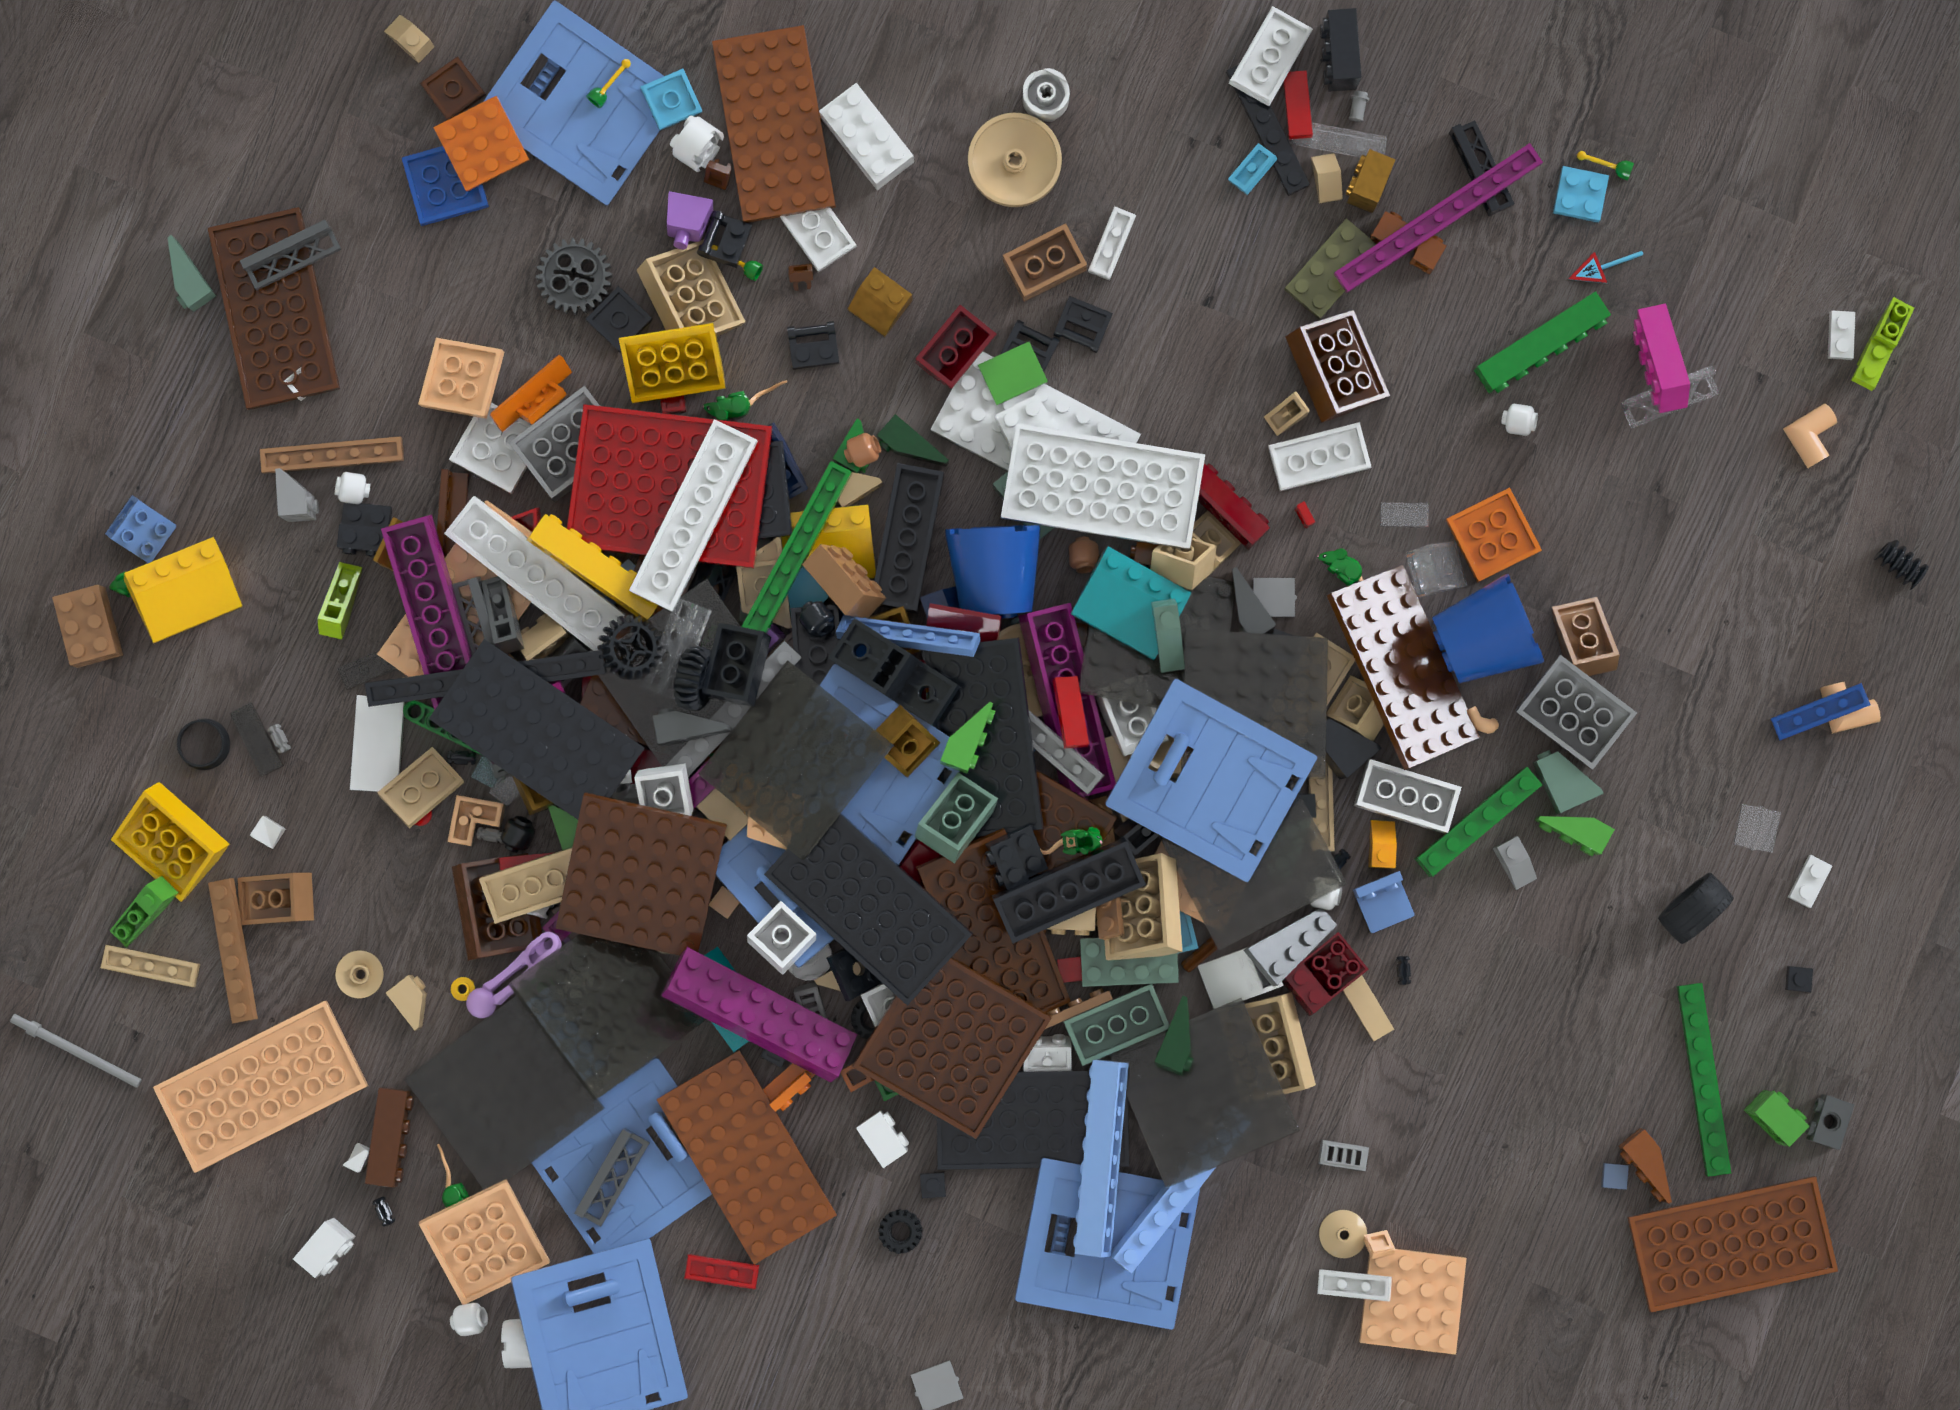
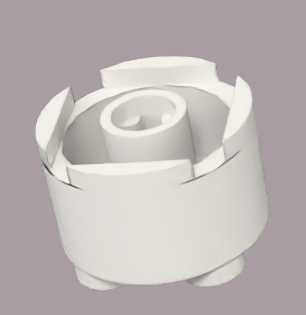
[1022,68,1070,122]
[670,115,724,172]
[501,1319,532,1368]

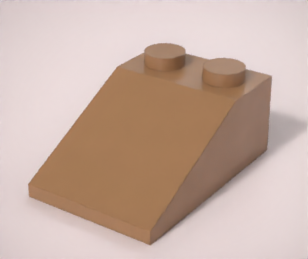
[1551,597,1620,676]
[238,873,314,925]

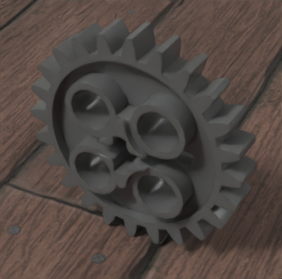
[536,238,613,315]

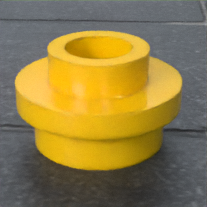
[451,977,475,1001]

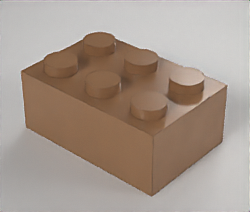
[1003,223,1087,302]
[802,544,886,618]
[52,585,123,668]

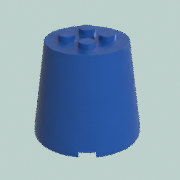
[945,525,1041,618]
[1432,574,1544,683]

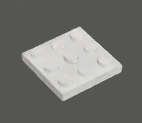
[449,402,531,494]

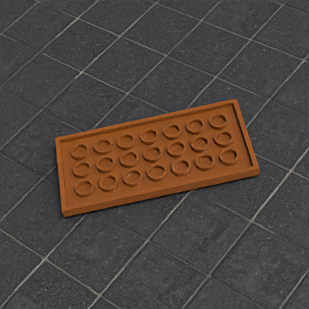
[712,25,836,223]
[656,1050,837,1265]
[1627,1176,1838,1312]

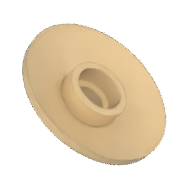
[335,951,384,998]
[1319,1210,1367,1258]

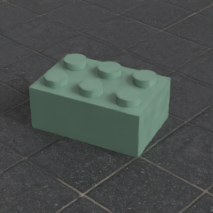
[914,772,998,864]

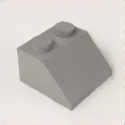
[275,468,319,522]

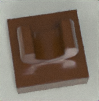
[704,159,732,190]
[789,263,813,291]

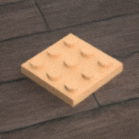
[418,338,505,419]

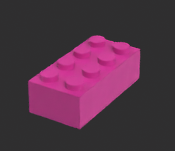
[1633,303,1690,413]

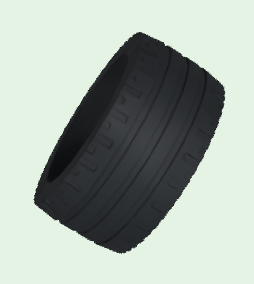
[1658,873,1734,944]

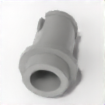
[1349,91,1369,122]

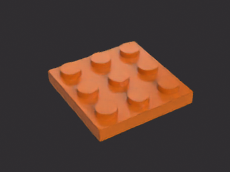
[433,96,530,192]
[1446,488,1542,583]

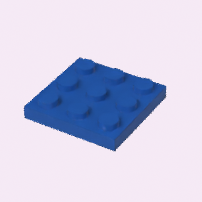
[402,146,489,226]

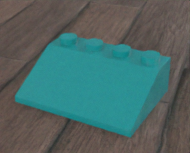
[1071,546,1191,660]

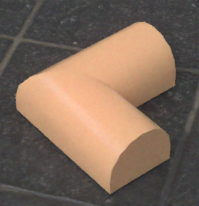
[1783,404,1837,468]
[1820,682,1881,734]
[448,795,505,846]

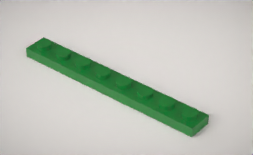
[742,461,852,633]
[1677,983,1731,1177]

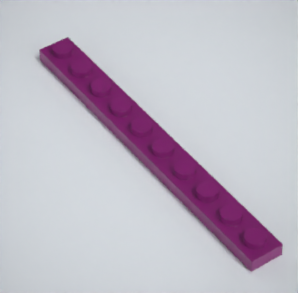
[1334,143,1543,293]

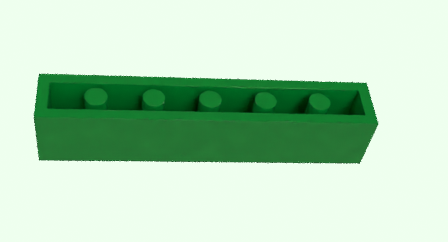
[1474,291,1611,394]
[1414,767,1542,877]

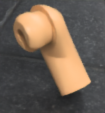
[1467,706,1499,734]

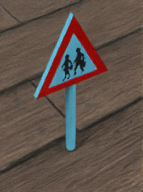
[1568,251,1643,284]

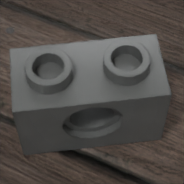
[1806,1094,1855,1150]

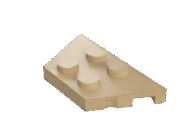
[736,537,792,628]

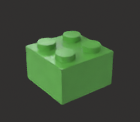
[1744,1090,1809,1147]

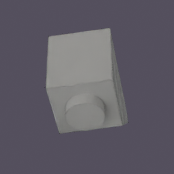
[1493,836,1537,890]

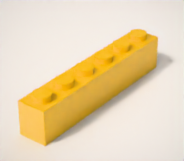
[527,514,658,622]

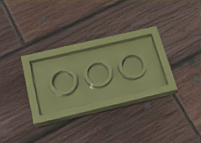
[1284,218,1376,320]

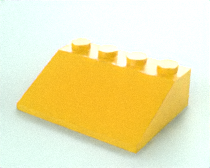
[619,323,725,403]
[776,505,876,579]
[124,537,242,643]
[111,782,230,902]

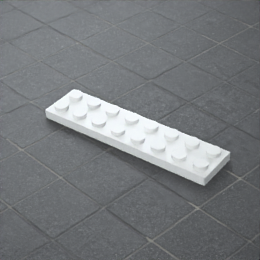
[629,419,758,612]
[444,496,626,651]

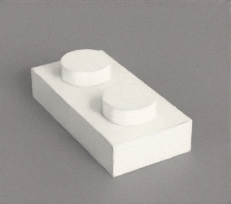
[1828,311,1855,360]
[1788,855,1832,908]

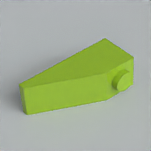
[317,562,362,639]

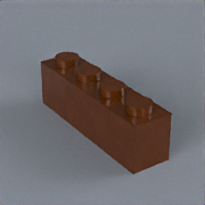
[365,1087,414,1188]

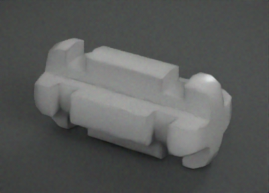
[268,724,291,753]
[477,827,503,844]

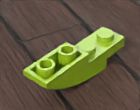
[1851,297,1914,391]

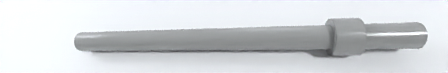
[10,1014,142,1088]

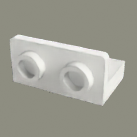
[1023,1034,1071,1072]

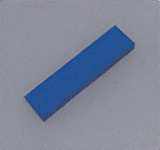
[1771,683,1871,740]

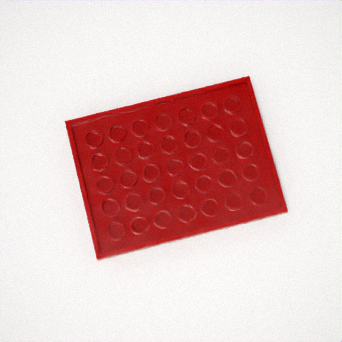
[567,404,772,569]

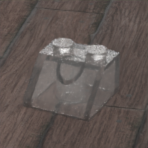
[1406,541,1467,598]

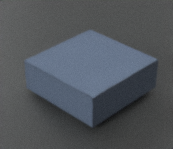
[1601,1163,1629,1190]

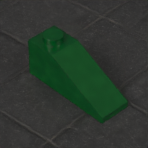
[877,414,949,467]
[1155,996,1194,1077]

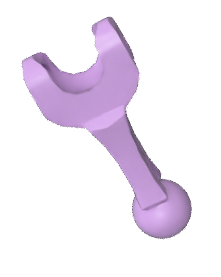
[466,932,574,1018]

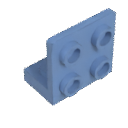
[105,495,176,563]
[1353,871,1414,933]

